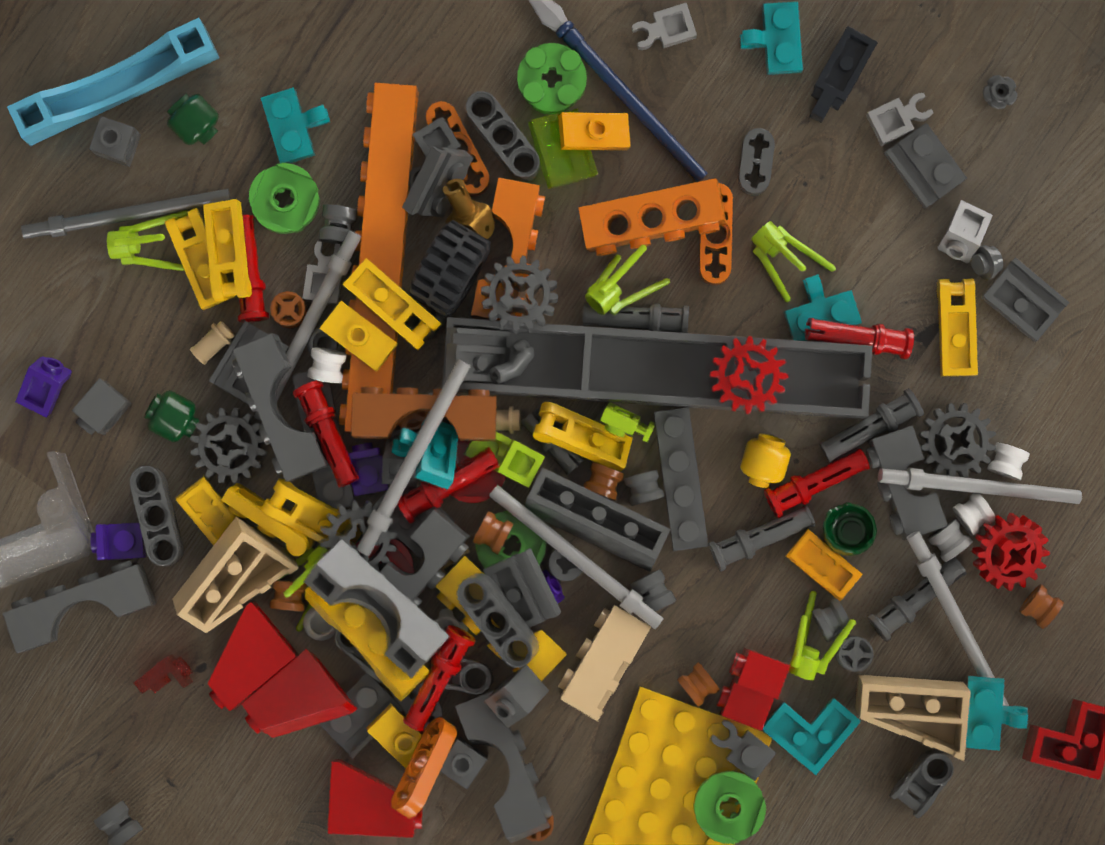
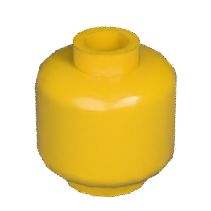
[740,434,791,488]

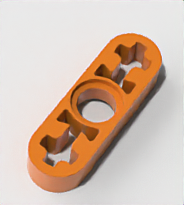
[426,101,490,196]
[699,183,733,285]
[391,717,457,818]

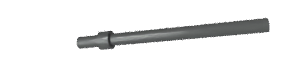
[21,189,231,239]

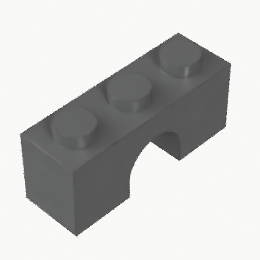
[866,425,948,540]
[380,509,470,607]

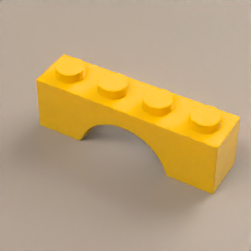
[435,556,567,681]
[305,587,429,702]

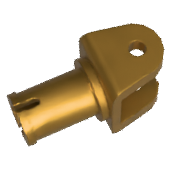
[443,179,495,239]

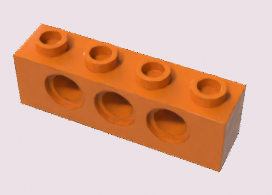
[578,178,727,256]

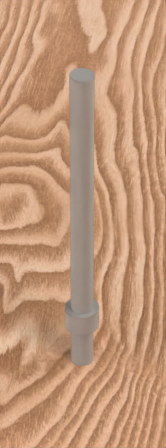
[254,230,362,421]
[356,359,471,556]
[878,468,1082,504]
[489,485,664,629]
[906,531,1009,706]

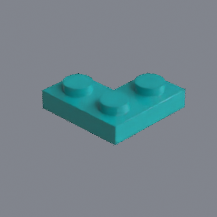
[763,697,861,775]

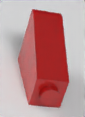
[207,601,299,711]
[241,649,358,738]
[328,759,423,838]

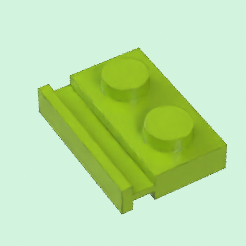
[600,402,655,442]

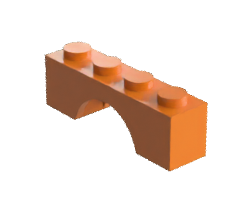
[471,177,545,321]

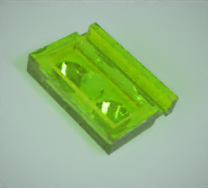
[528,108,598,189]

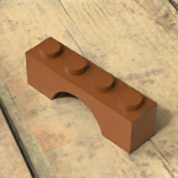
[351,387,497,442]

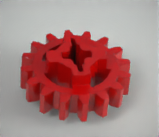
[709,336,788,415]
[971,513,1050,591]

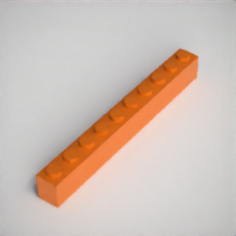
[339,83,419,434]

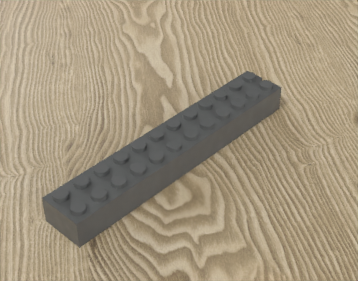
[442,317,872,419]

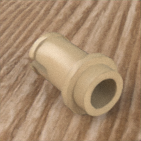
[190,321,235,365]
[496,406,521,434]

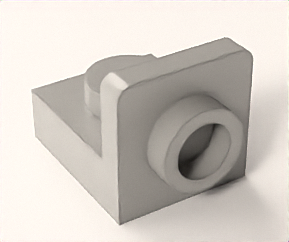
[938,200,993,263]

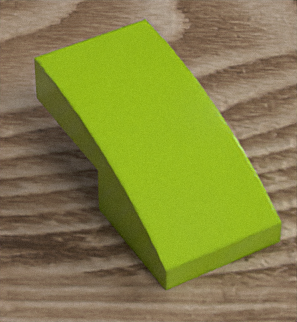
[464,431,545,488]

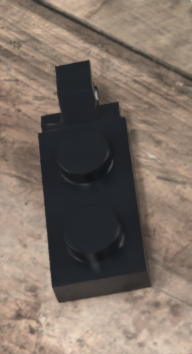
[809,26,878,123]

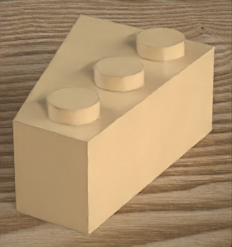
[172,517,299,633]
[558,605,651,721]
[855,675,970,761]

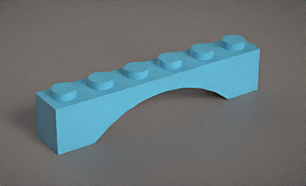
[7,18,220,146]

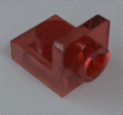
[134,654,193,694]

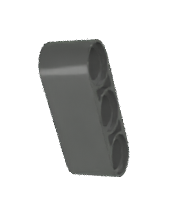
[466,91,540,183]
[129,466,184,566]
[457,573,539,668]

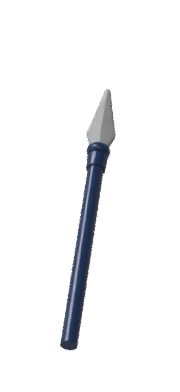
[528,0,708,182]

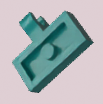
[740,2,803,75]
[261,87,331,163]
[784,274,862,341]
[392,417,458,489]
[966,676,1028,751]

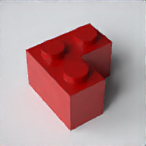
[716,648,790,731]
[1022,699,1105,780]

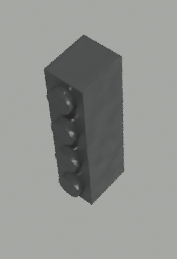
[525,468,671,572]

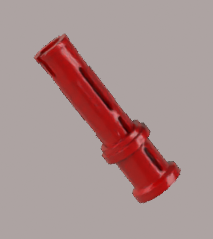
[238,215,269,323]
[805,318,914,359]
[293,380,360,488]
[397,447,500,524]
[763,449,870,518]
[403,625,476,731]

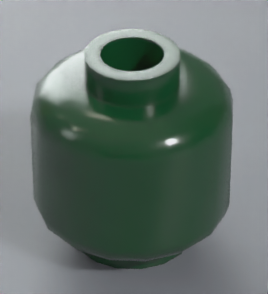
[167,93,219,145]
[144,390,199,443]

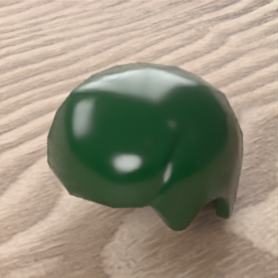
[822,502,877,556]

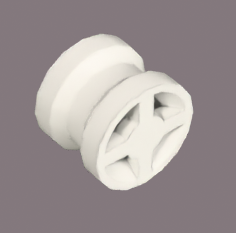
[307,347,347,383]
[987,442,1030,481]
[953,493,995,536]

